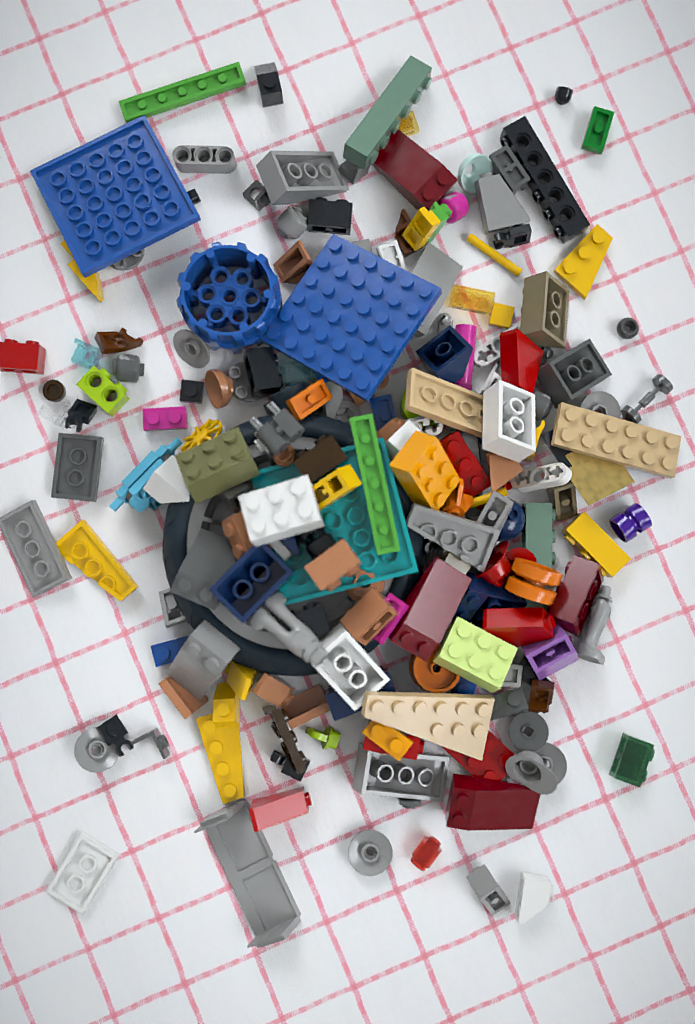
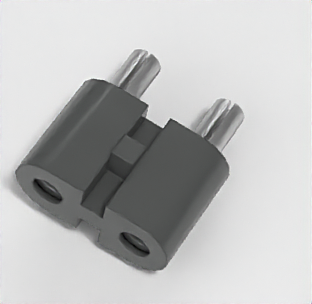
[249,401,305,456]

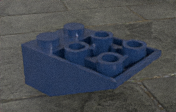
[451,572,527,628]

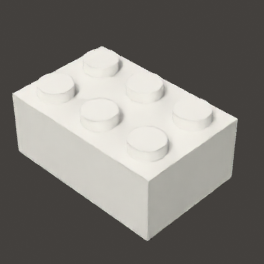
[482,380,536,462]
[239,475,324,547]
[310,623,390,711]

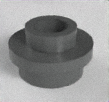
[617,318,639,339]

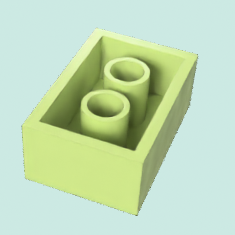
[432,616,518,693]

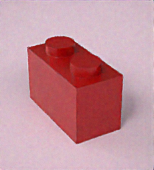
[0,339,46,375]

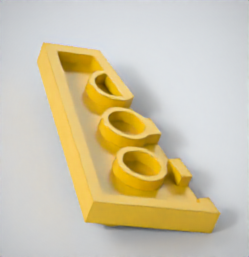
[56,520,139,601]
[196,713,245,804]

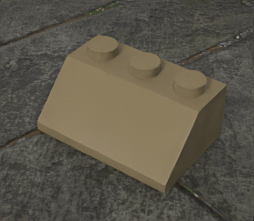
[519,271,570,349]

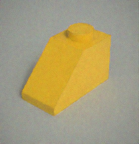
[213,682,240,728]

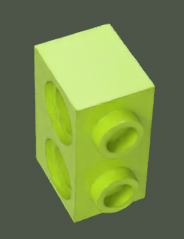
[76,366,130,417]

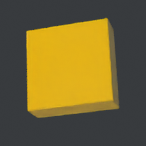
[488,302,515,329]

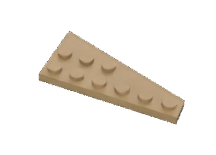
[361,691,495,761]

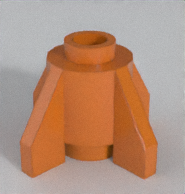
[440,478,474,517]

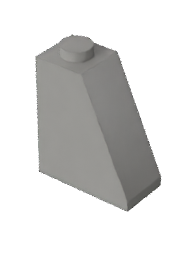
[474,172,530,234]

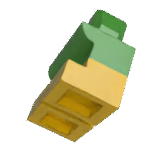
[402,201,452,251]

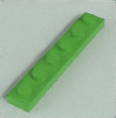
[119,62,246,124]
[350,413,400,555]

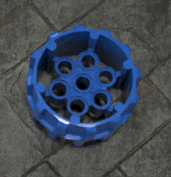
[176,241,282,354]

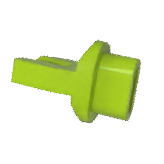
[305,726,341,749]

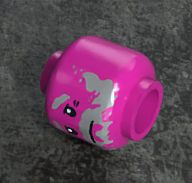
[438,192,469,224]

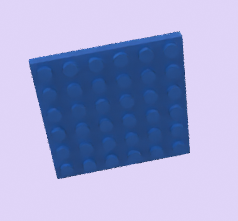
[30,115,201,278]
[260,234,442,402]

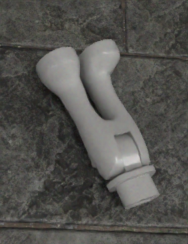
[576,585,613,665]
[250,592,329,667]

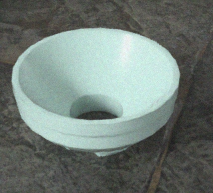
[457,153,493,194]

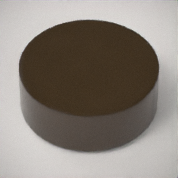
[42,380,66,402]

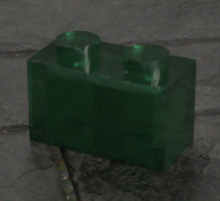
[609,733,655,788]

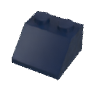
[415,325,473,384]

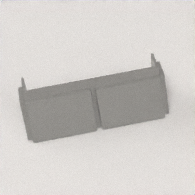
[193,799,301,948]

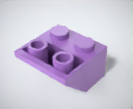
[521,623,579,680]

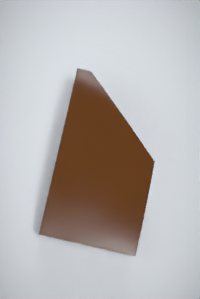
[395,209,423,258]
[94,328,143,354]
[528,679,555,714]

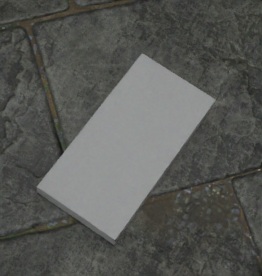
[0,500,72,598]

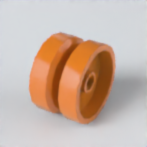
[505,558,563,605]
[409,644,460,693]

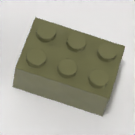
[175,427,260,504]

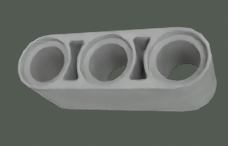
[172,145,237,174]

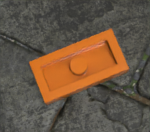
[286,379,333,421]

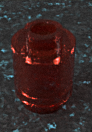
[410,836,442,871]

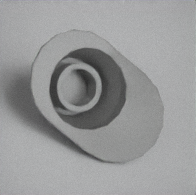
[505,751,558,795]

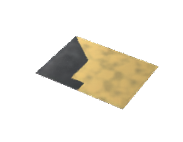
[540,429,635,506]

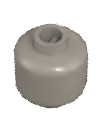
[277,206,308,239]

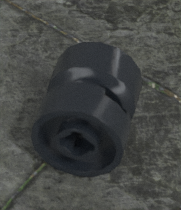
[296,524,337,560]

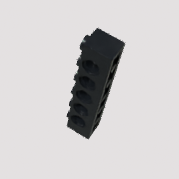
[500,116,590,244]

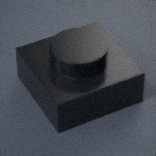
[179,380,204,404]

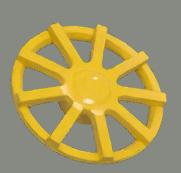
[180,419,223,452]

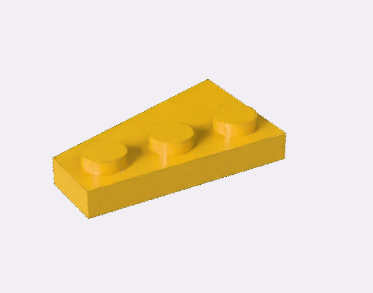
[553,224,613,300]

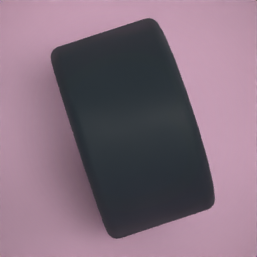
[268,382,306,413]

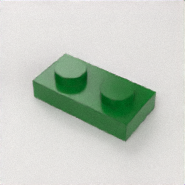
[581,106,614,155]

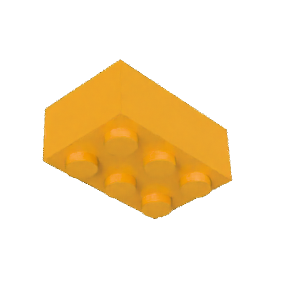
[389,430,460,510]

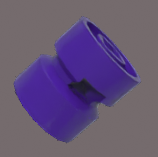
[609,503,652,543]

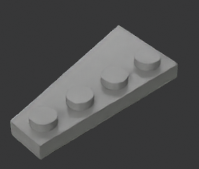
[406,502,500,573]

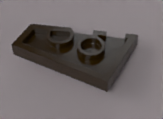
[262,704,307,774]

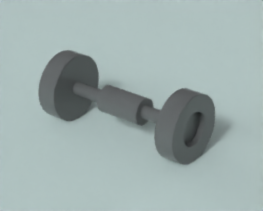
[621,374,673,424]

